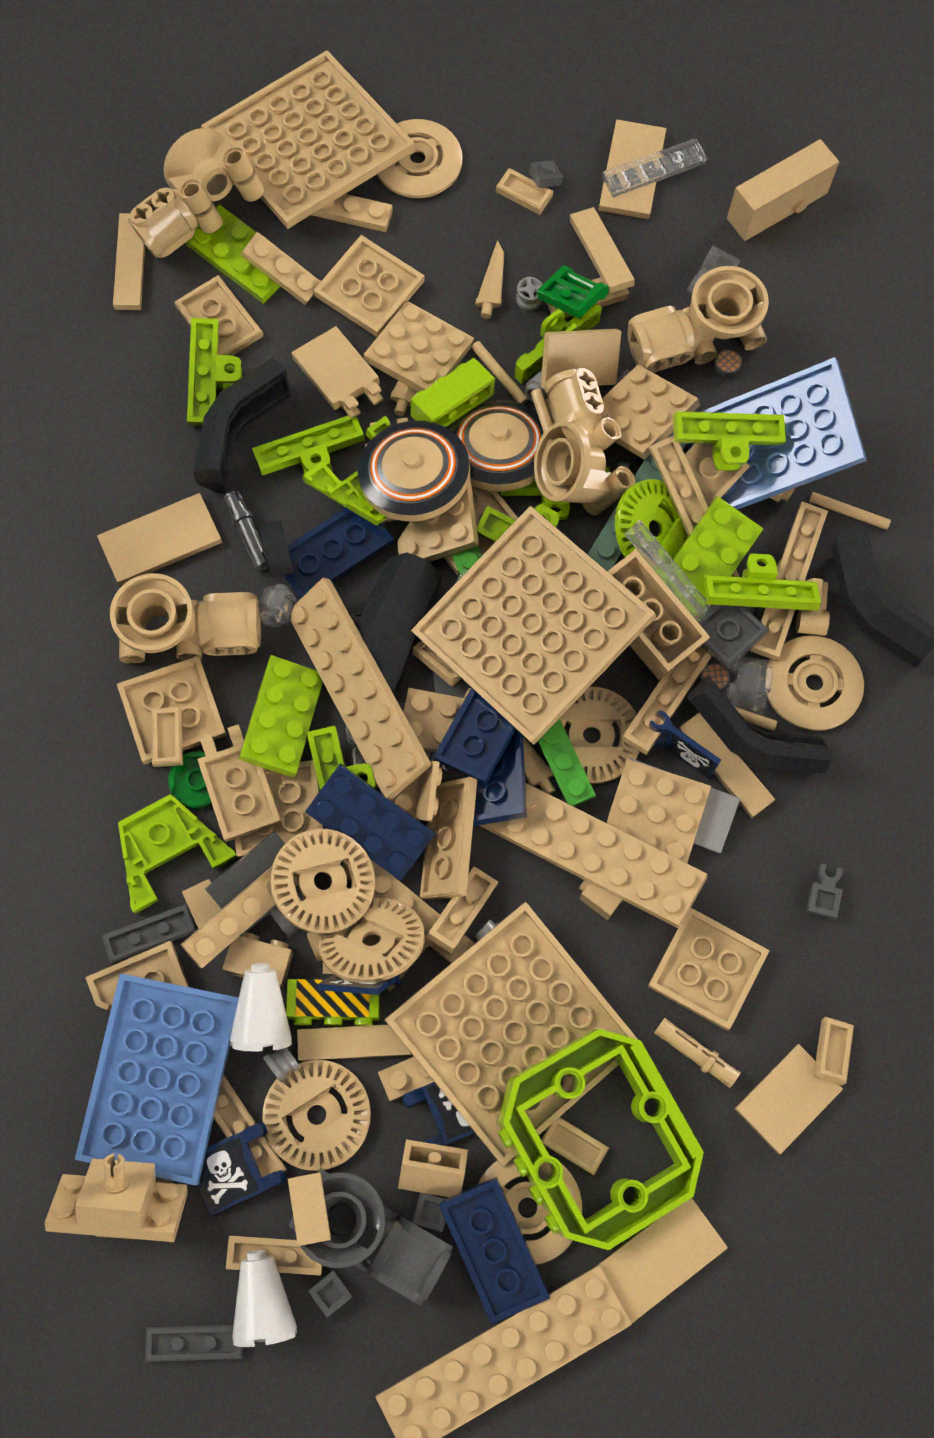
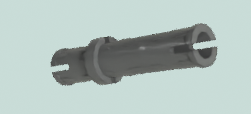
[224,491,269,571]

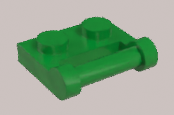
[537,265,609,319]

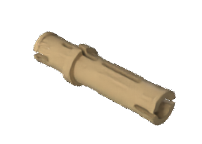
[654,1018,741,1088]

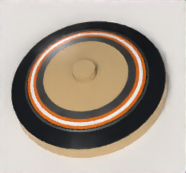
[447,400,544,492]
[358,421,470,521]

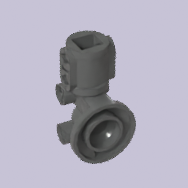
[288,1168,453,1306]

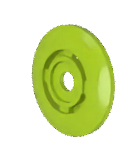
[615,479,688,577]

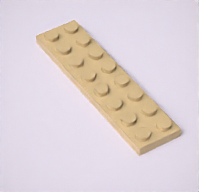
[289,578,432,799]
[479,783,707,929]
[375,1265,632,1438]

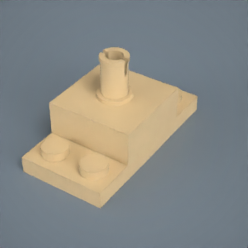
[45,1154,188,1242]

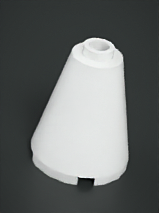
[230,963,292,1051]
[232,1250,297,1347]

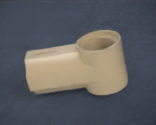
[796,578,830,636]

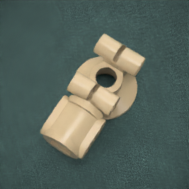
[128,128,264,258]
[628,266,769,372]
[534,368,636,516]
[110,573,261,664]

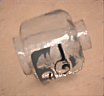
[258,584,297,628]

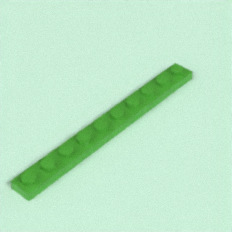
[452,546,596,807]

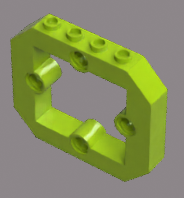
[498,1029,704,1250]

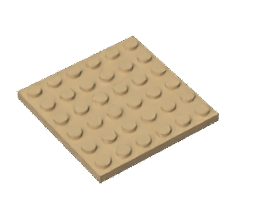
[201,50,415,229]
[411,506,656,745]
[384,902,638,1166]

